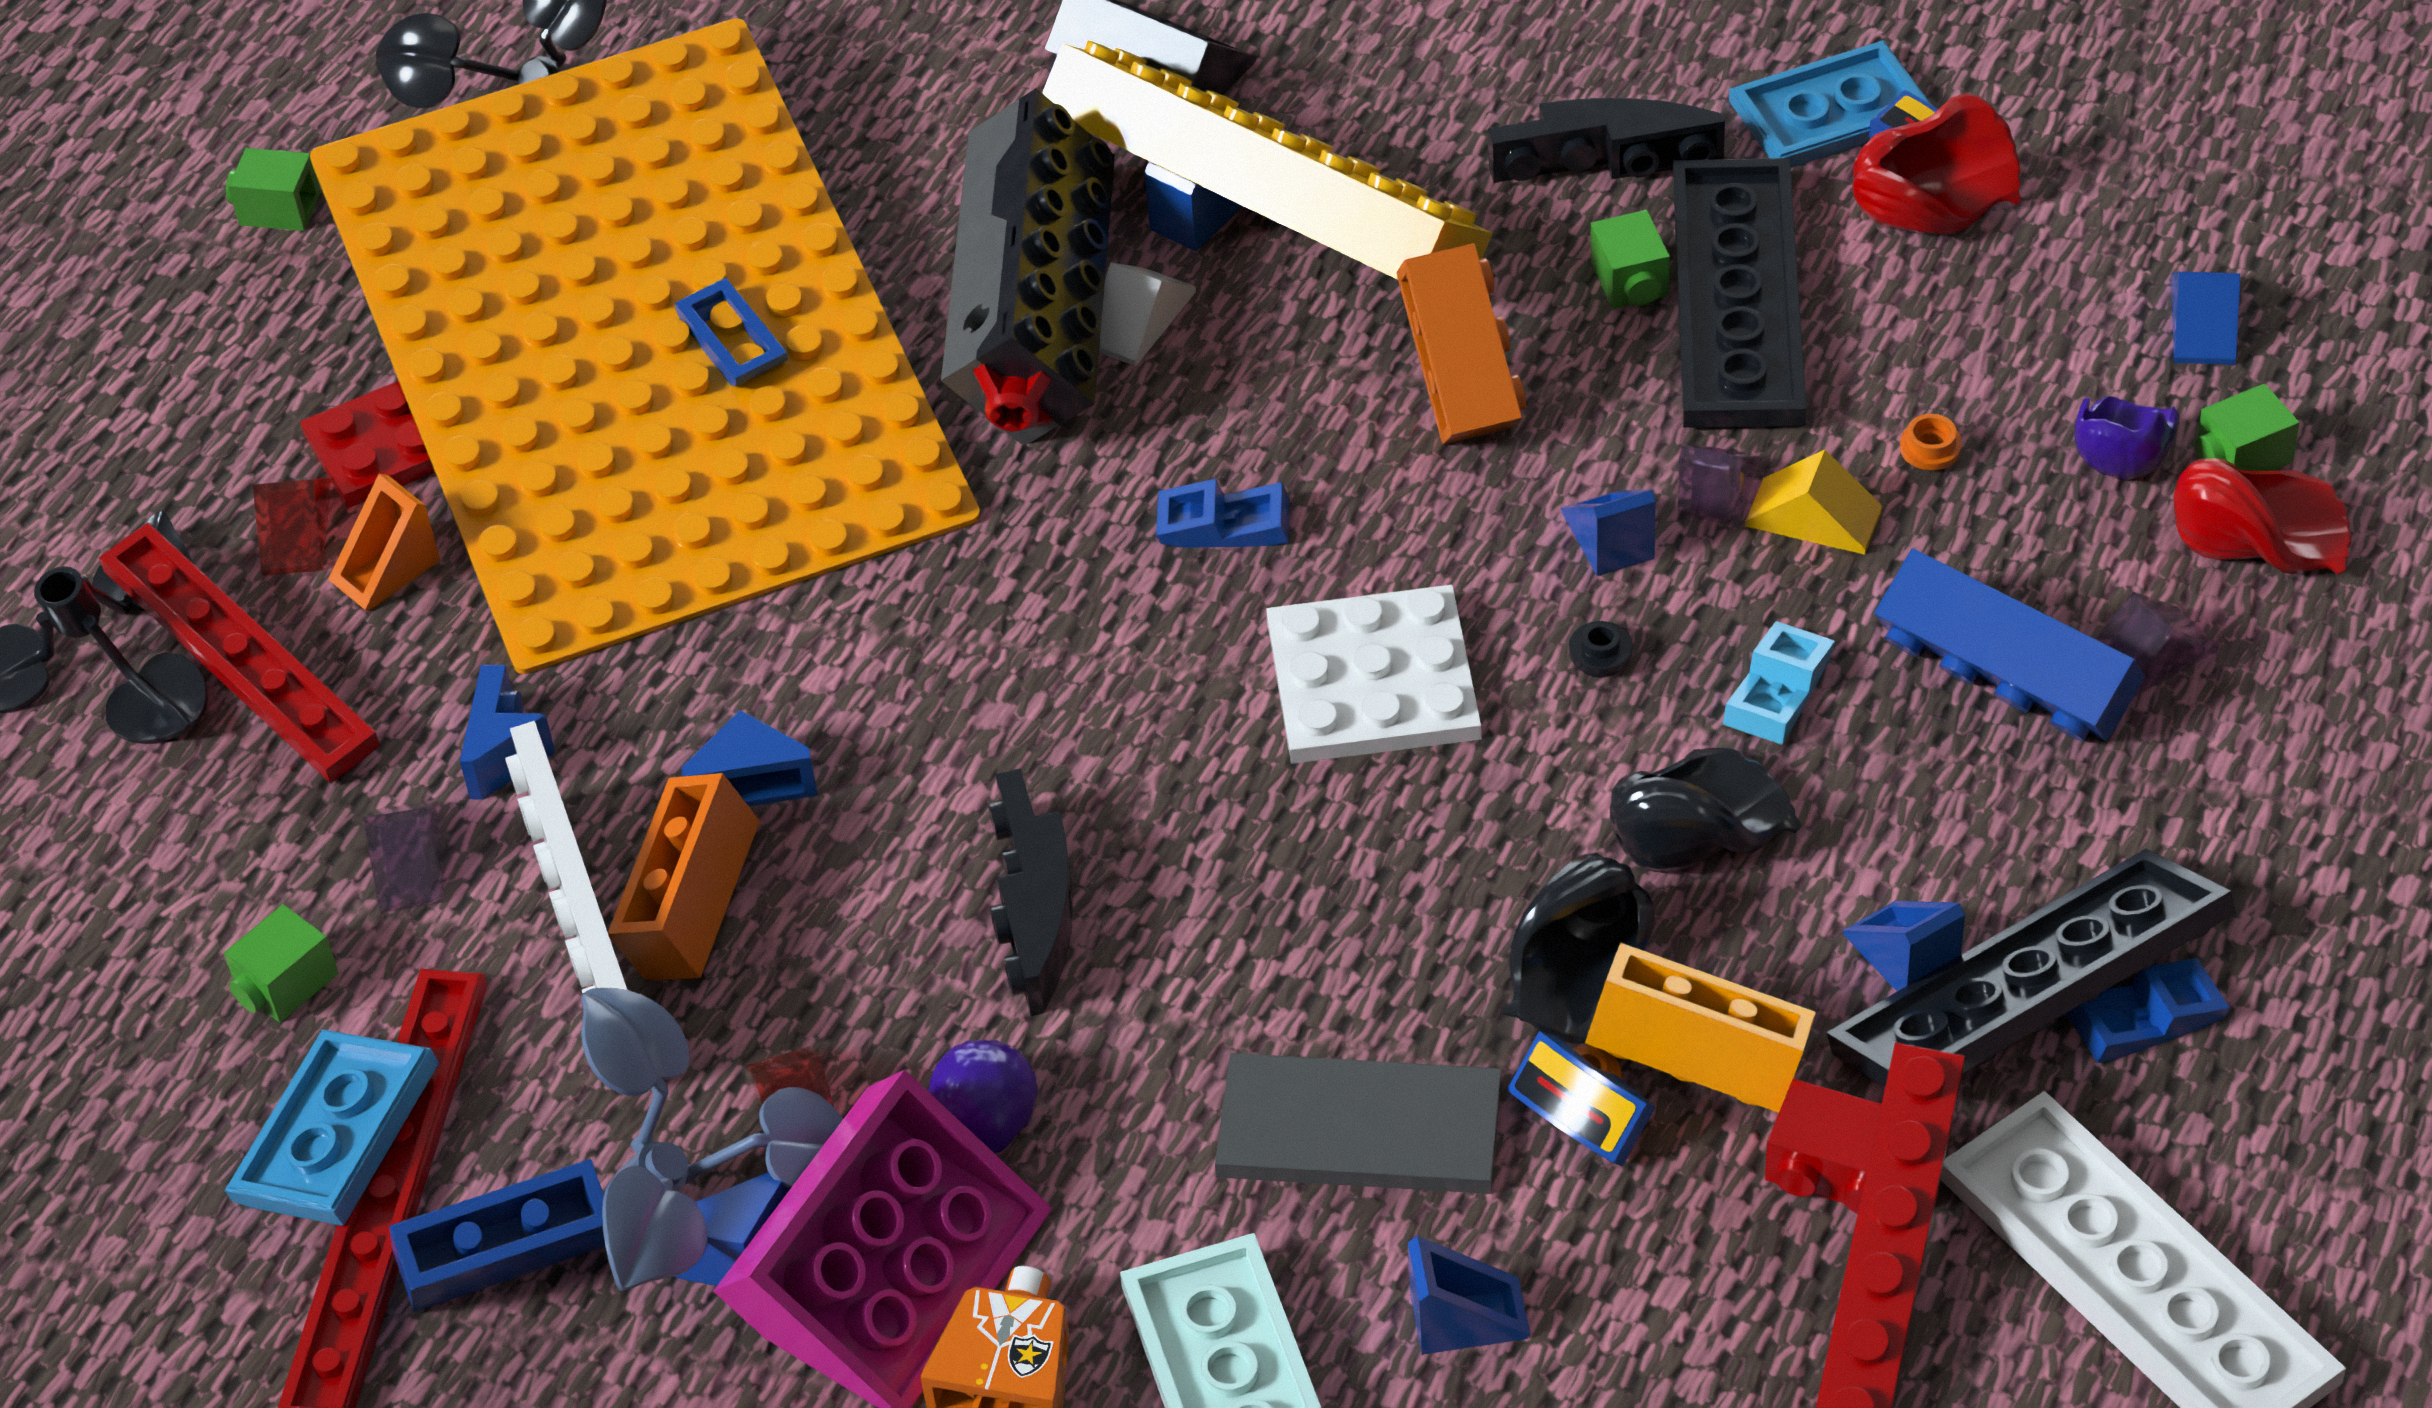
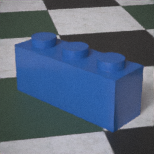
[389,1158,605,1312]

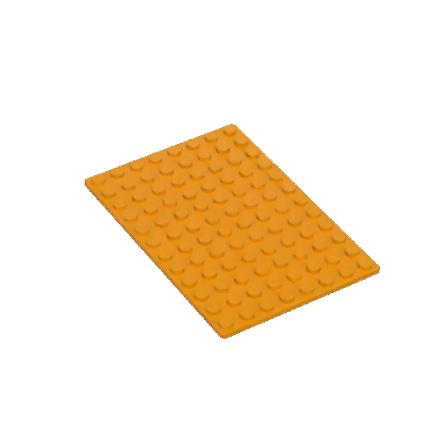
[310,18,980,674]

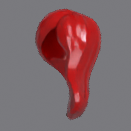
[1852,93,2021,234]
[2173,458,2352,575]

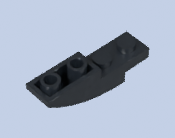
[1488,98,1725,183]
[988,768,1073,1016]

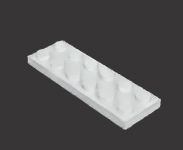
[505,721,652,1097]
[1941,1091,2346,1408]

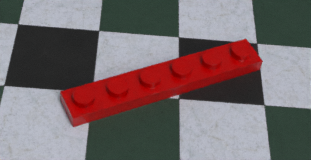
[98,522,380,784]
[1816,1042,1965,1408]

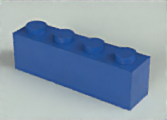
[1874,548,2146,742]

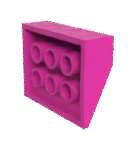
[713,1070,1053,1408]

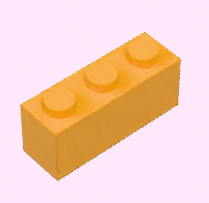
[1585,943,1816,1113]

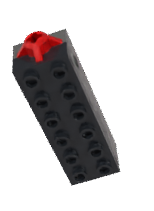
[941,88,1115,444]

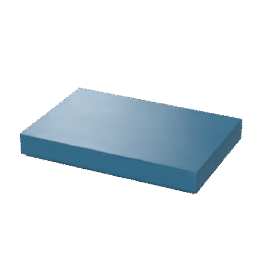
[1729,40,1932,168]
[225,1029,440,1226]

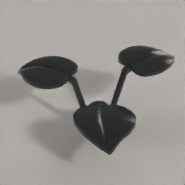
[375,0,607,109]
[0,510,208,744]

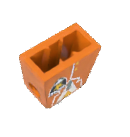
[921,1266,1070,1408]

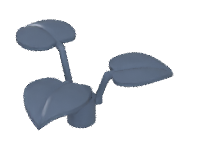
[581,988,843,1291]

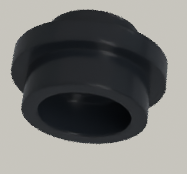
[1569,621,1633,678]

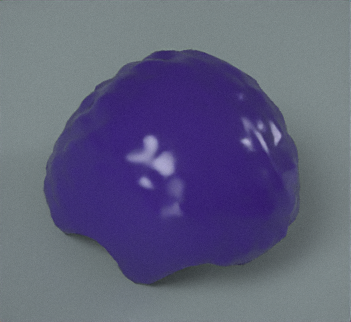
[2074,396,2180,480]
[928,1039,1038,1153]

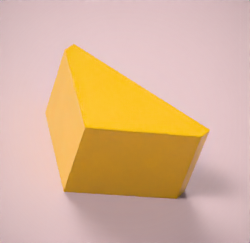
[1745,449,1882,555]

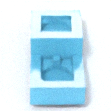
[1722,621,1835,745]

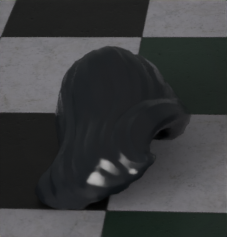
[1610,748,1801,873]
[1502,852,1654,1044]

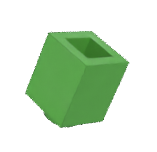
[226,148,321,231]
[1591,210,1670,309]
[2195,383,2300,471]
[224,904,339,1023]

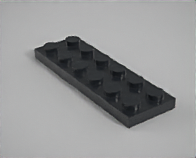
[1673,158,1806,428]
[1826,848,2236,1087]

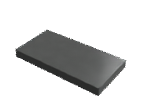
[1215,1053,1501,1194]

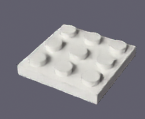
[1266,585,1481,764]

